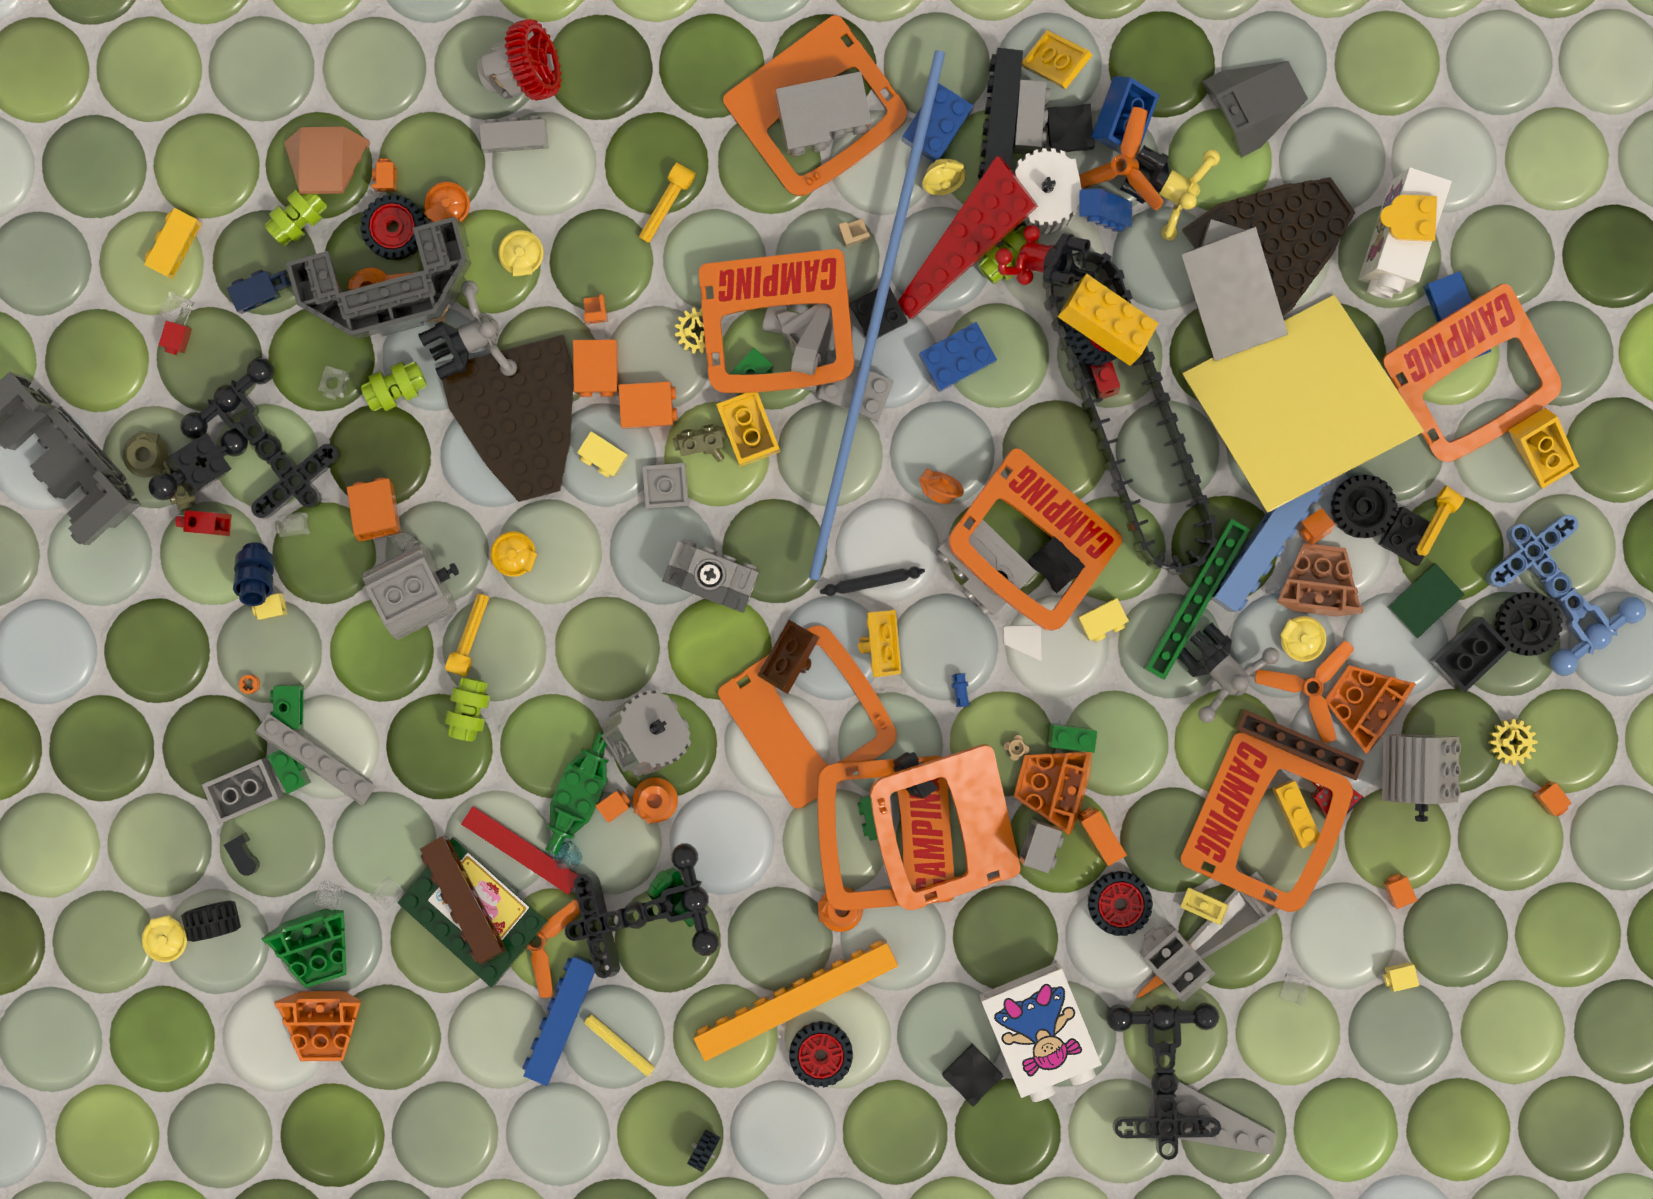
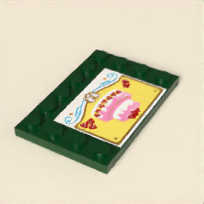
[397,837,549,988]

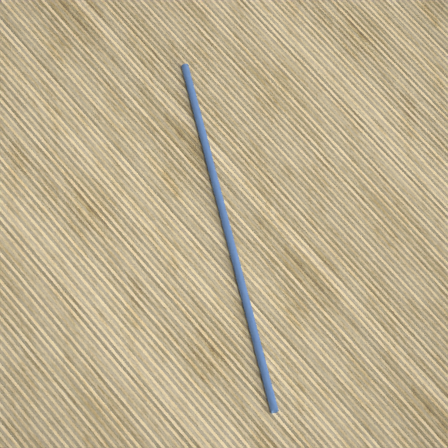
[809,50,945,581]

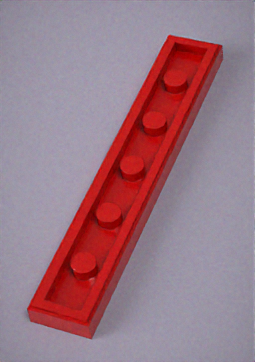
[461,806,579,895]

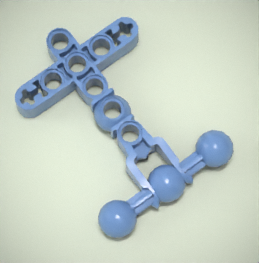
[1485,515,1646,676]

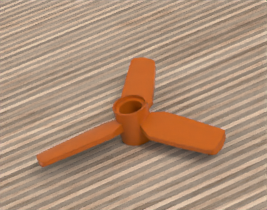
[1079,107,1163,210]
[1255,641,1354,743]
[527,899,580,998]

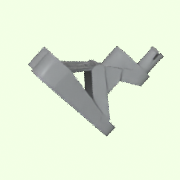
[763,304,833,392]

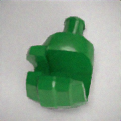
[646,867,695,927]

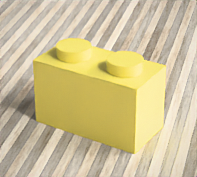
[577,431,629,478]
[1077,598,1129,642]

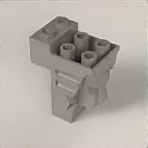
[1139,924,1215,1003]

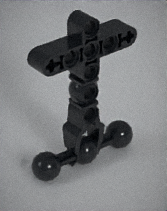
[180,357,341,518]
[565,843,719,978]
[1106,1003,1221,1160]

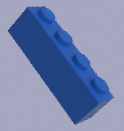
[1079,189,1132,232]

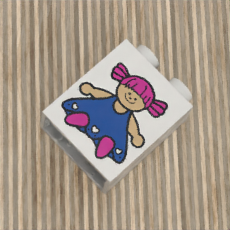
[1358,167,1452,299]
[979,962,1102,1102]

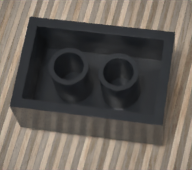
[1429,616,1512,693]

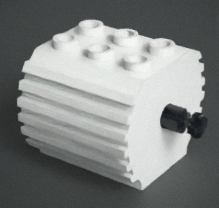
[1013,148,1082,235]

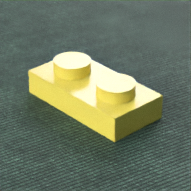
[1180,888,1229,925]

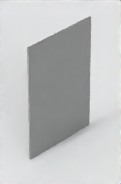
[1181,227,1288,361]

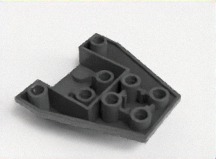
[1202,61,1308,158]

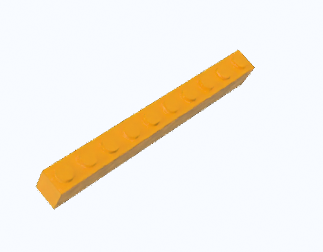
[693,940,898,1061]

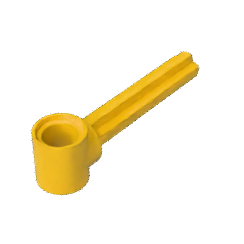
[639,162,696,243]
[1416,485,1465,556]
[445,593,489,677]

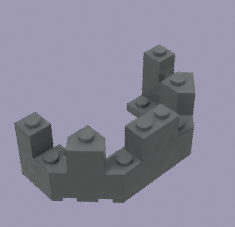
[285,217,472,339]
[0,372,141,545]

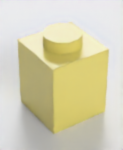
[252,593,288,620]
[1383,962,1419,992]

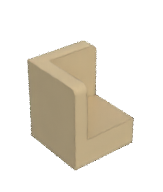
[839,219,870,248]

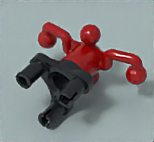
[995,225,1095,287]

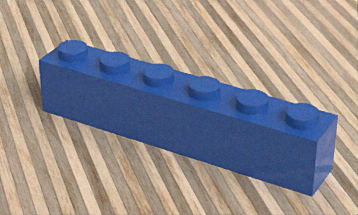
[522,954,595,1086]

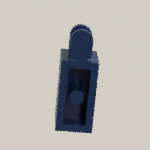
[227,270,292,314]

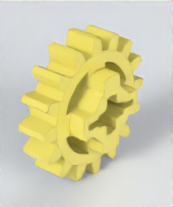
[675,307,706,354]
[1488,719,1538,766]

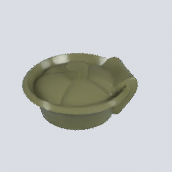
[123,430,168,478]

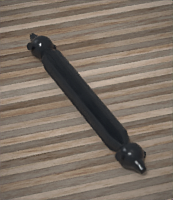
[820,566,925,596]

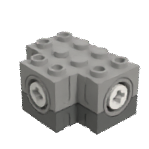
[662,539,760,613]

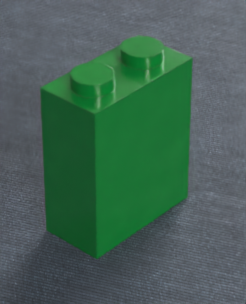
[1047,723,1097,753]

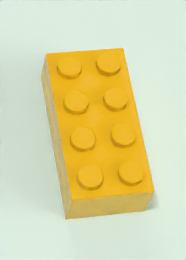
[1058,274,1159,366]

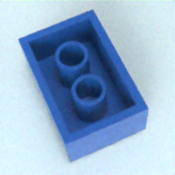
[1091,76,1160,155]
[902,83,974,162]
[919,322,997,393]

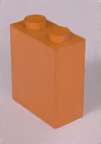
[573,340,619,397]
[619,382,678,429]
[347,478,401,542]
[1078,807,1127,867]

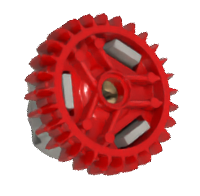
[477,19,562,101]

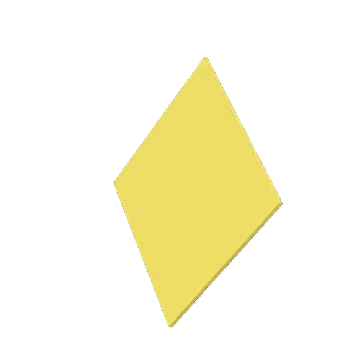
[1182,294,1424,513]

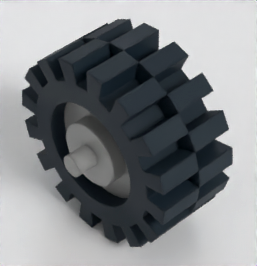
[687,1129,721,1172]

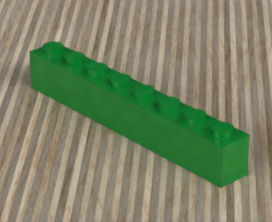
[1143,519,1250,680]

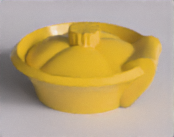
[490,531,538,577]

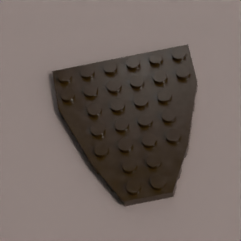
[1182,177,1355,316]
[442,335,574,502]

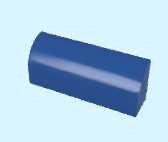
[1423,271,1491,359]

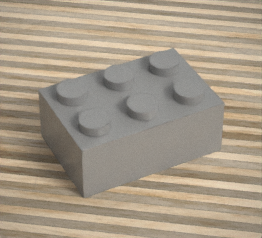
[1013,80,1050,154]
[818,357,894,423]
[202,757,284,824]
[1019,818,1064,873]

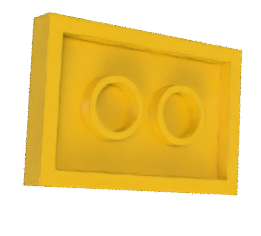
[1022,30,1093,89]
[858,610,902,677]

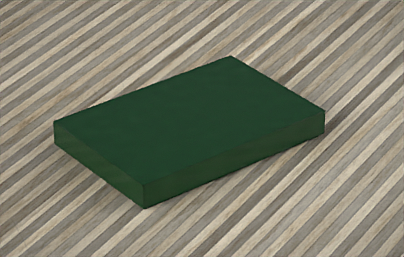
[1387,563,1465,638]

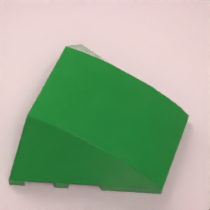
[261,908,347,988]

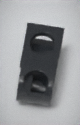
[223,833,260,876]

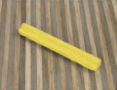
[584,1014,654,1076]

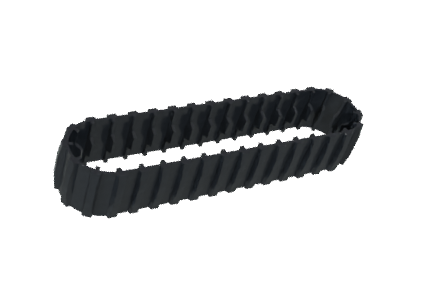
[1042,250,1218,575]

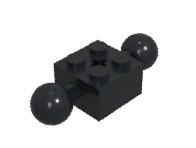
[148,429,248,501]

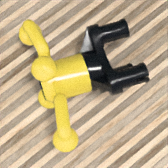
[1120,145,1220,241]

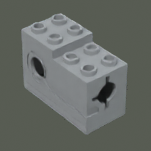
[774,72,872,157]
[936,517,1036,616]

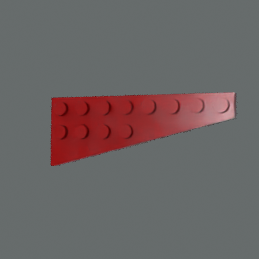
[898,156,1039,319]

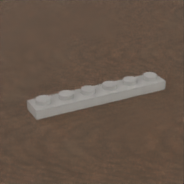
[254,713,375,805]

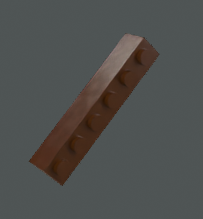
[1233,709,1365,780]
[420,836,507,964]

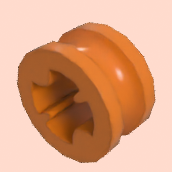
[239,674,260,694]

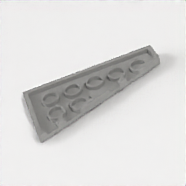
[1144,1068,1276,1155]

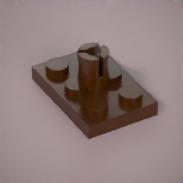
[757,620,820,694]

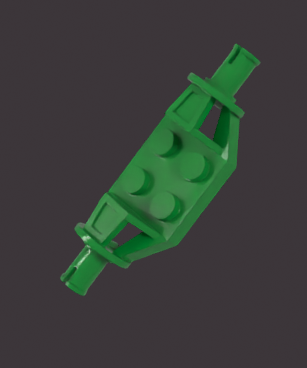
[545,732,609,855]

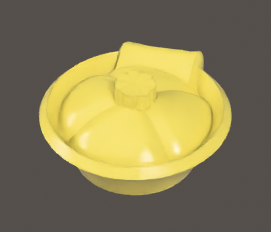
[922,159,966,195]
[498,230,544,277]
[1280,616,1326,662]
[142,915,187,962]

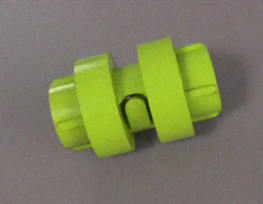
[265,189,327,246]
[977,225,1039,284]
[361,361,427,411]
[445,677,491,742]

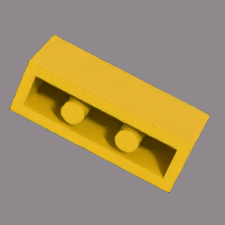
[144,208,202,280]
[1271,779,1320,849]

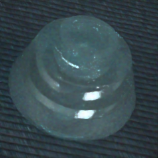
[554,841,582,869]

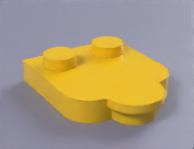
[1380,195,1437,242]

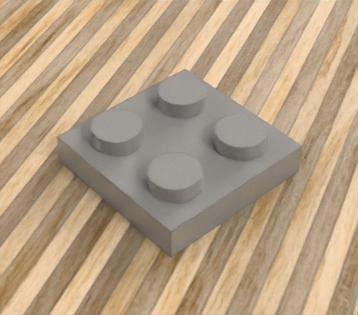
[642,463,689,509]

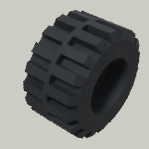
[181,900,241,942]

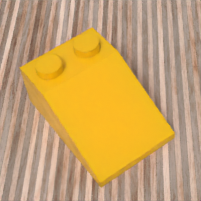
[716,392,780,468]
[1508,408,1579,489]

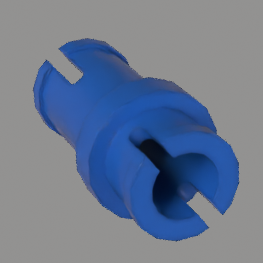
[951,673,970,707]

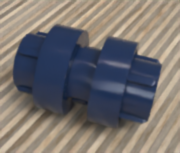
[233,542,274,606]

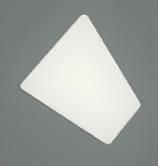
[1004,625,1042,661]

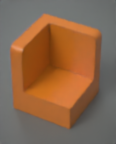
[584,294,608,324]

